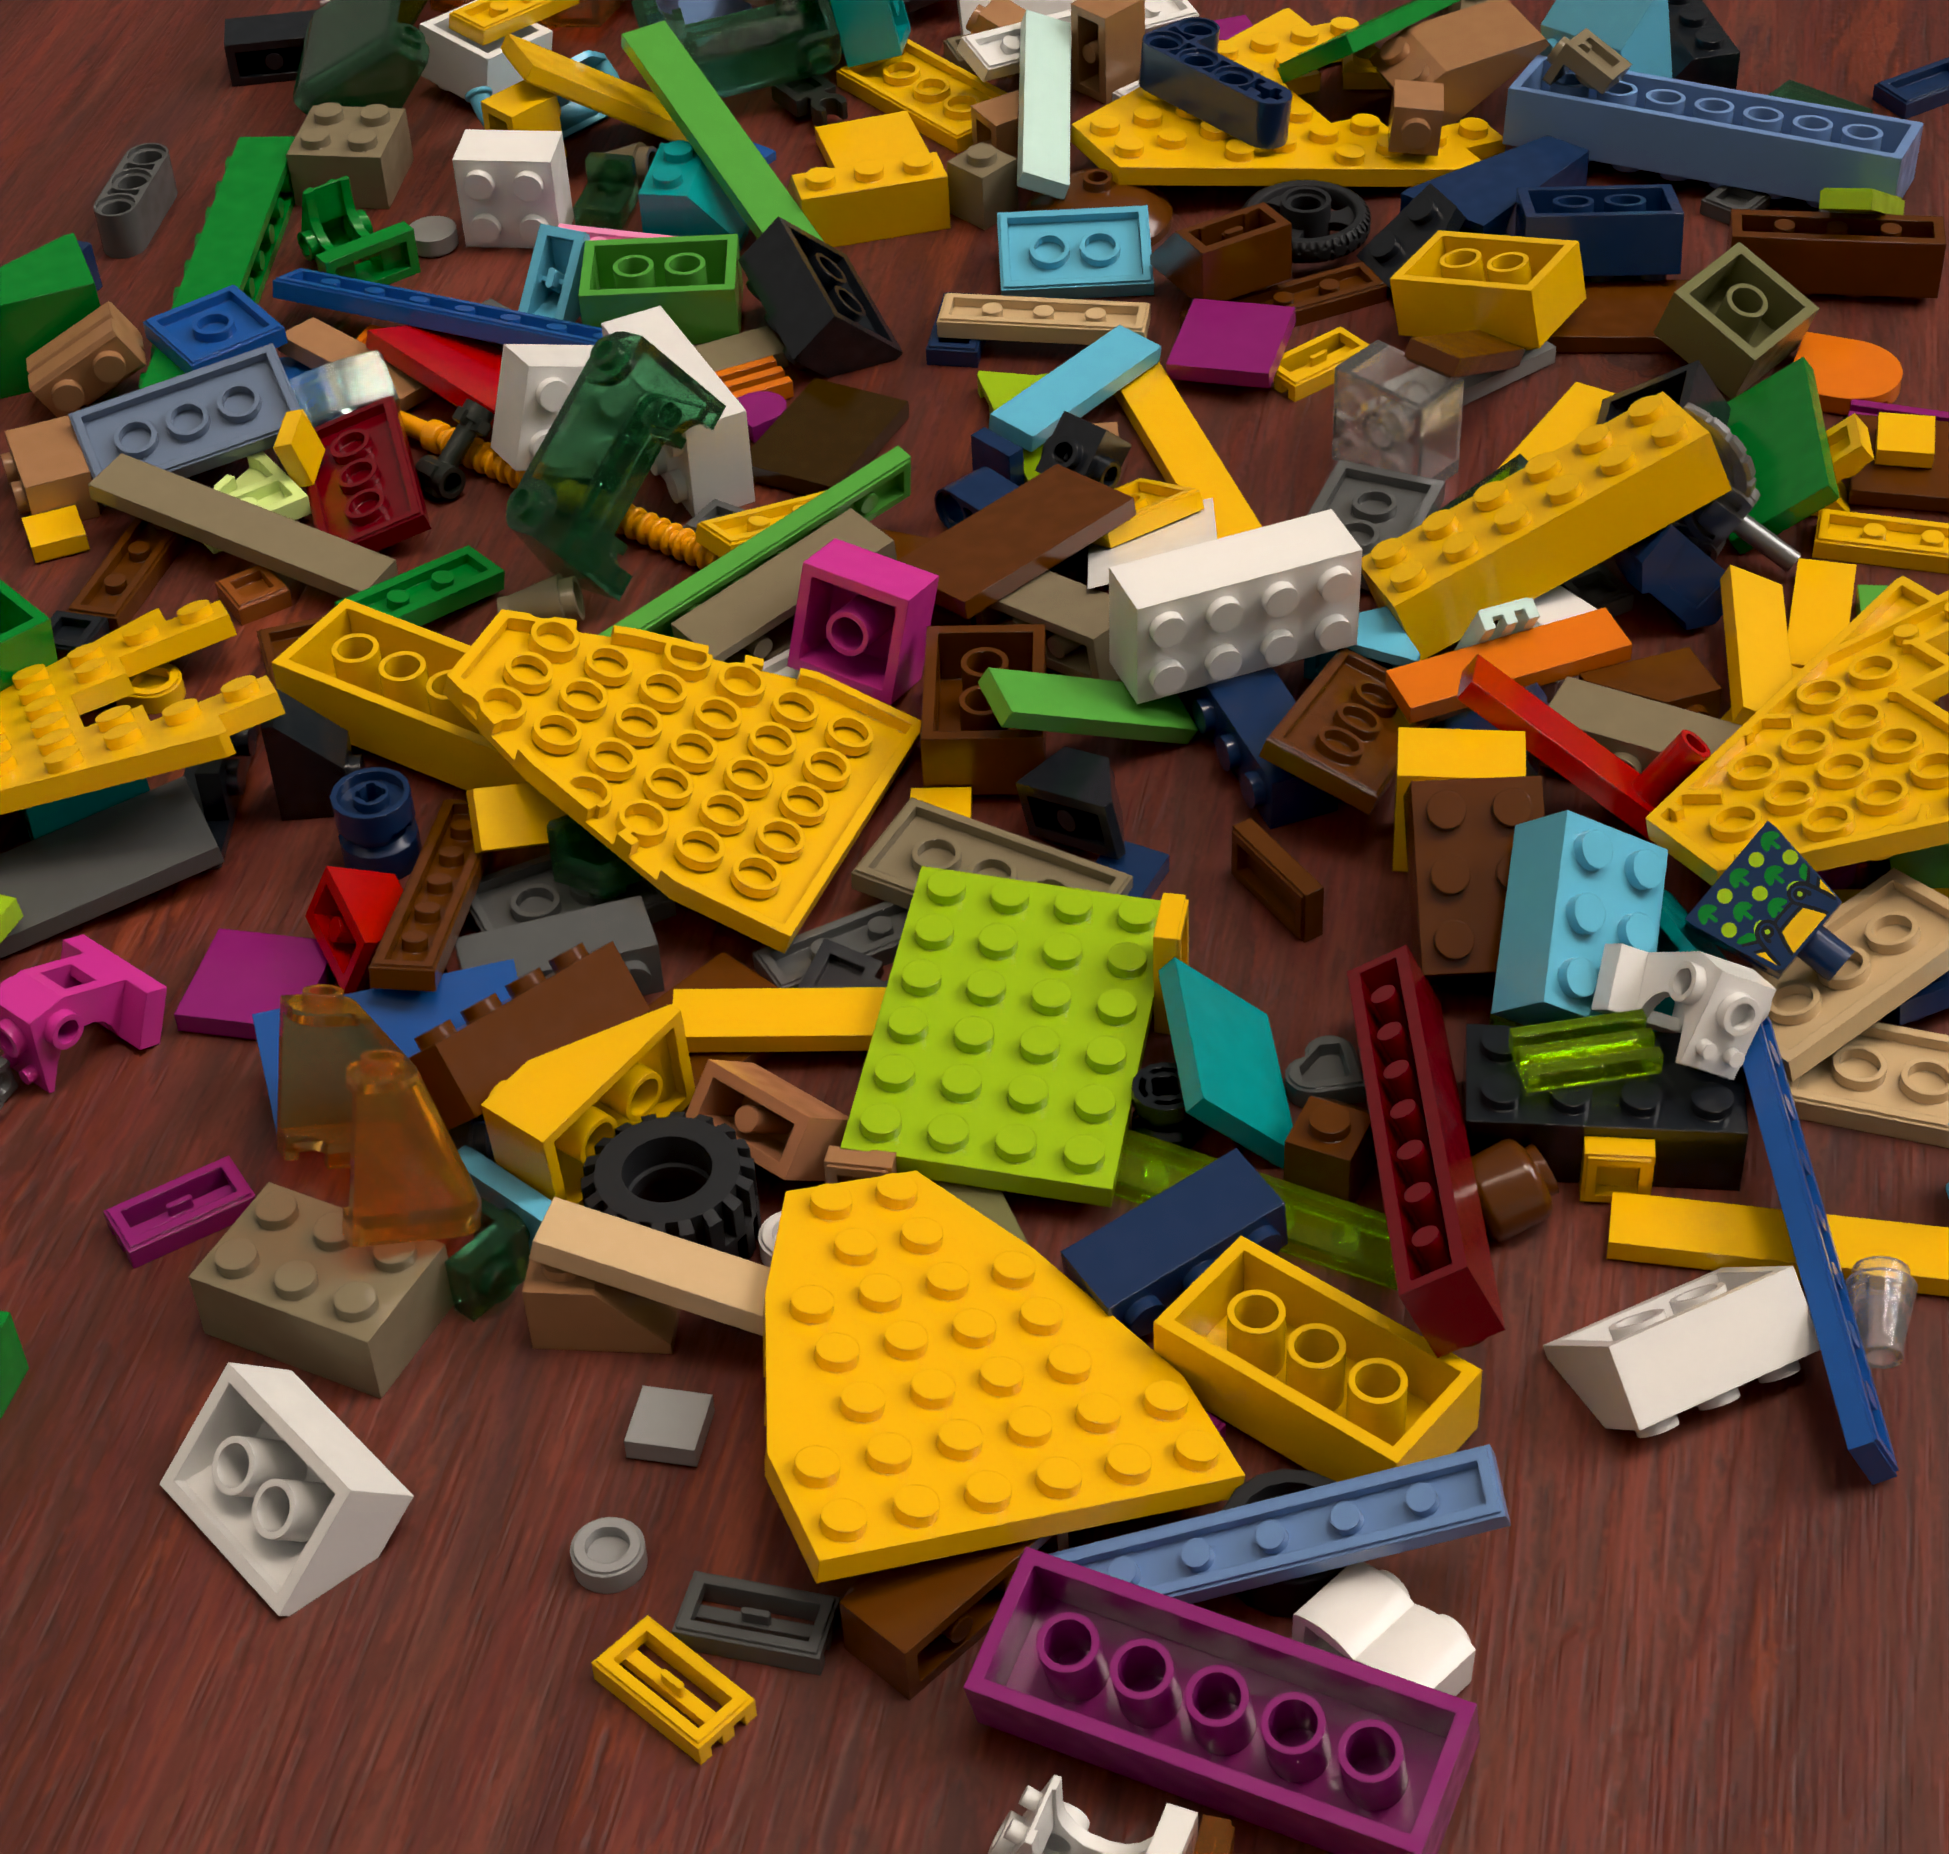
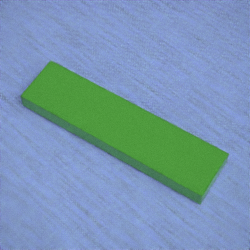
[978,667,1198,744]

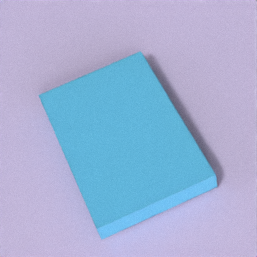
[997,205,1154,299]

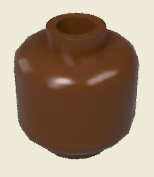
[1471,1139,1559,1243]

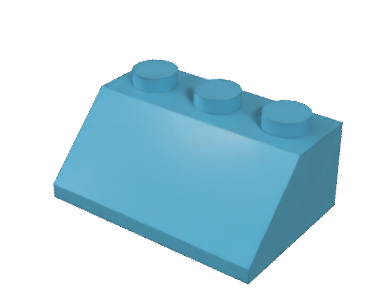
[1540,0,1672,78]

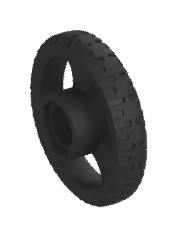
[1242,180,1371,264]

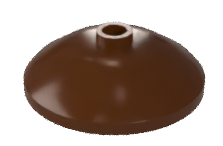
[1025,167,1173,247]

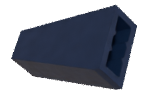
[1400,135,1589,236]

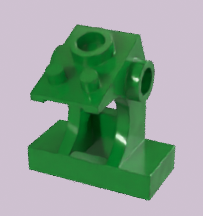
[297,176,421,285]

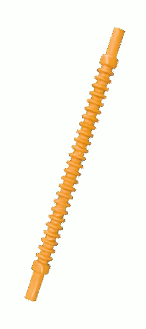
[400,410,720,570]

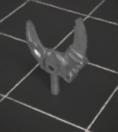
[1671,402,1801,572]

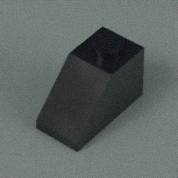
[261,689,365,821]
[1015,746,1126,860]

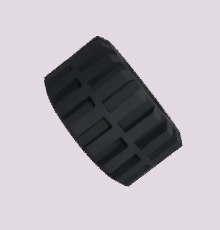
[581,1112,761,1259]

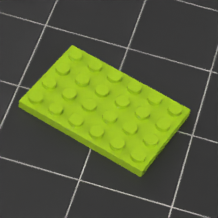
[840,866,1161,1208]

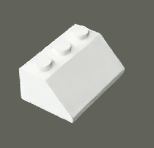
[1543,1266,1821,1438]
[160,1362,414,1616]

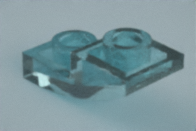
[289,350,399,428]

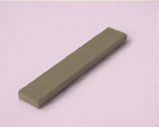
[88,453,398,598]

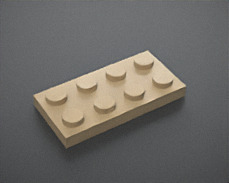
[1751,868,1949,1082]

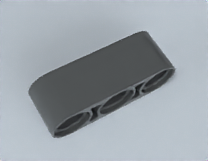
[93,143,178,259]

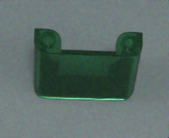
[293,0,430,115]
[631,0,842,98]
[506,331,726,601]

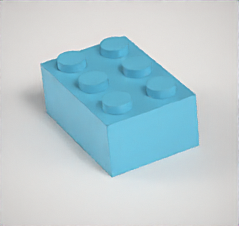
[1491,810,1668,1032]

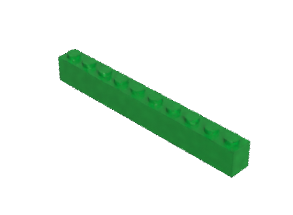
[139,136,296,389]

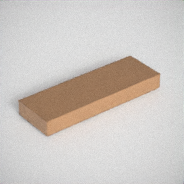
[278,317,433,412]

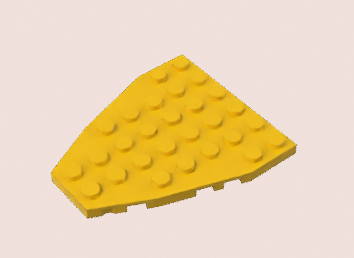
[443,609,921,954]
[763,1170,1245,1583]

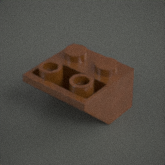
[1150,202,1292,301]

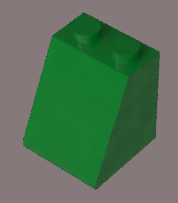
[0,233,100,399]

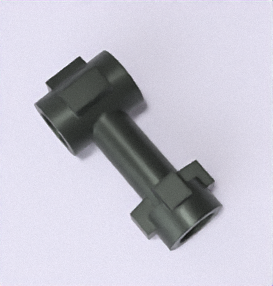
[415,398,494,500]

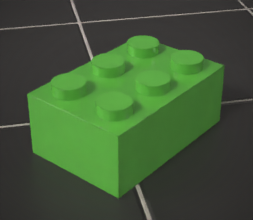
[578,234,743,344]

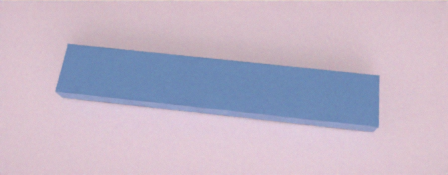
[1049,1444,1511,1604]

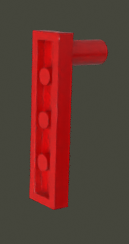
[1457,654,1711,843]

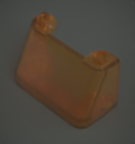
[277,984,482,1248]

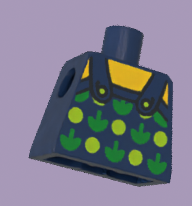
[1684,821,1855,982]

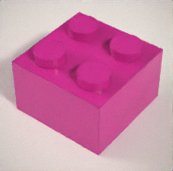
[787,538,939,705]

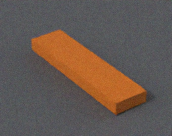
[1385,607,1632,724]

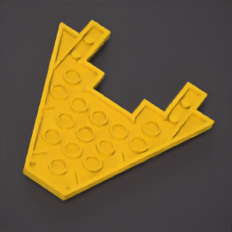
[1070,8,1506,187]
[1645,576,1949,886]
[0,600,286,815]

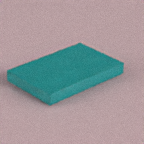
[1158,957,1293,1169]

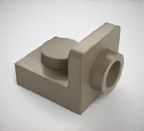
[1542,28,1632,95]

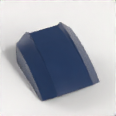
[1613,524,1725,630]

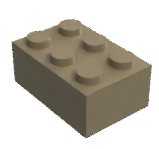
[189,1182,457,1399]

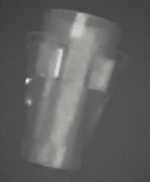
[1845,1256,1918,1369]

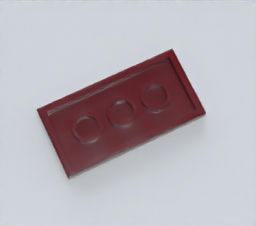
[306,395,432,552]

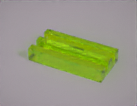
[1508,1009,1664,1093]

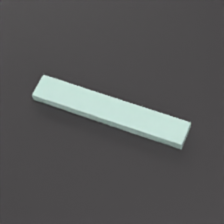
[1017,9,1071,199]

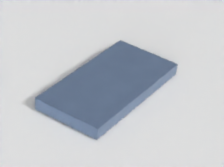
[68,343,301,507]

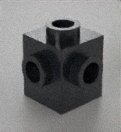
[1035,411,1132,488]

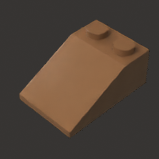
[1369,0,1550,126]

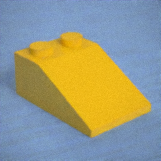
[481,1004,696,1206]

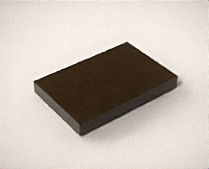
[750,378,909,496]

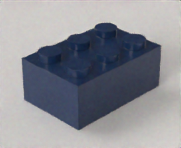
[1515,184,1684,283]

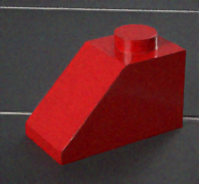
[305,866,403,994]

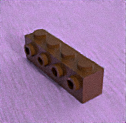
[1726,209,1947,301]
[396,941,650,1136]

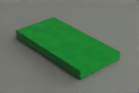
[1277,0,1460,83]
[1727,357,1840,555]

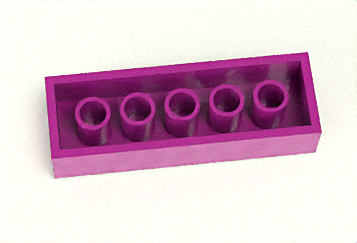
[963,1546,1480,1854]

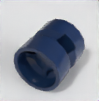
[330,767,422,880]

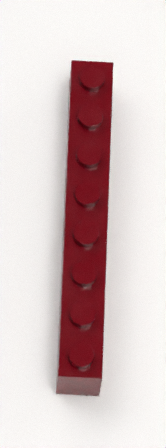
[1347,945,1506,1358]

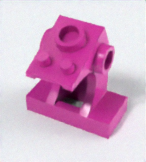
[0,934,167,1093]

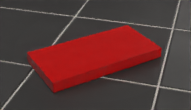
[366,325,502,429]

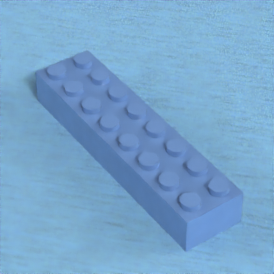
[1502,55,1924,208]

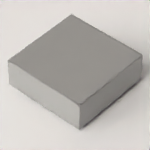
[624,1386,715,1467]

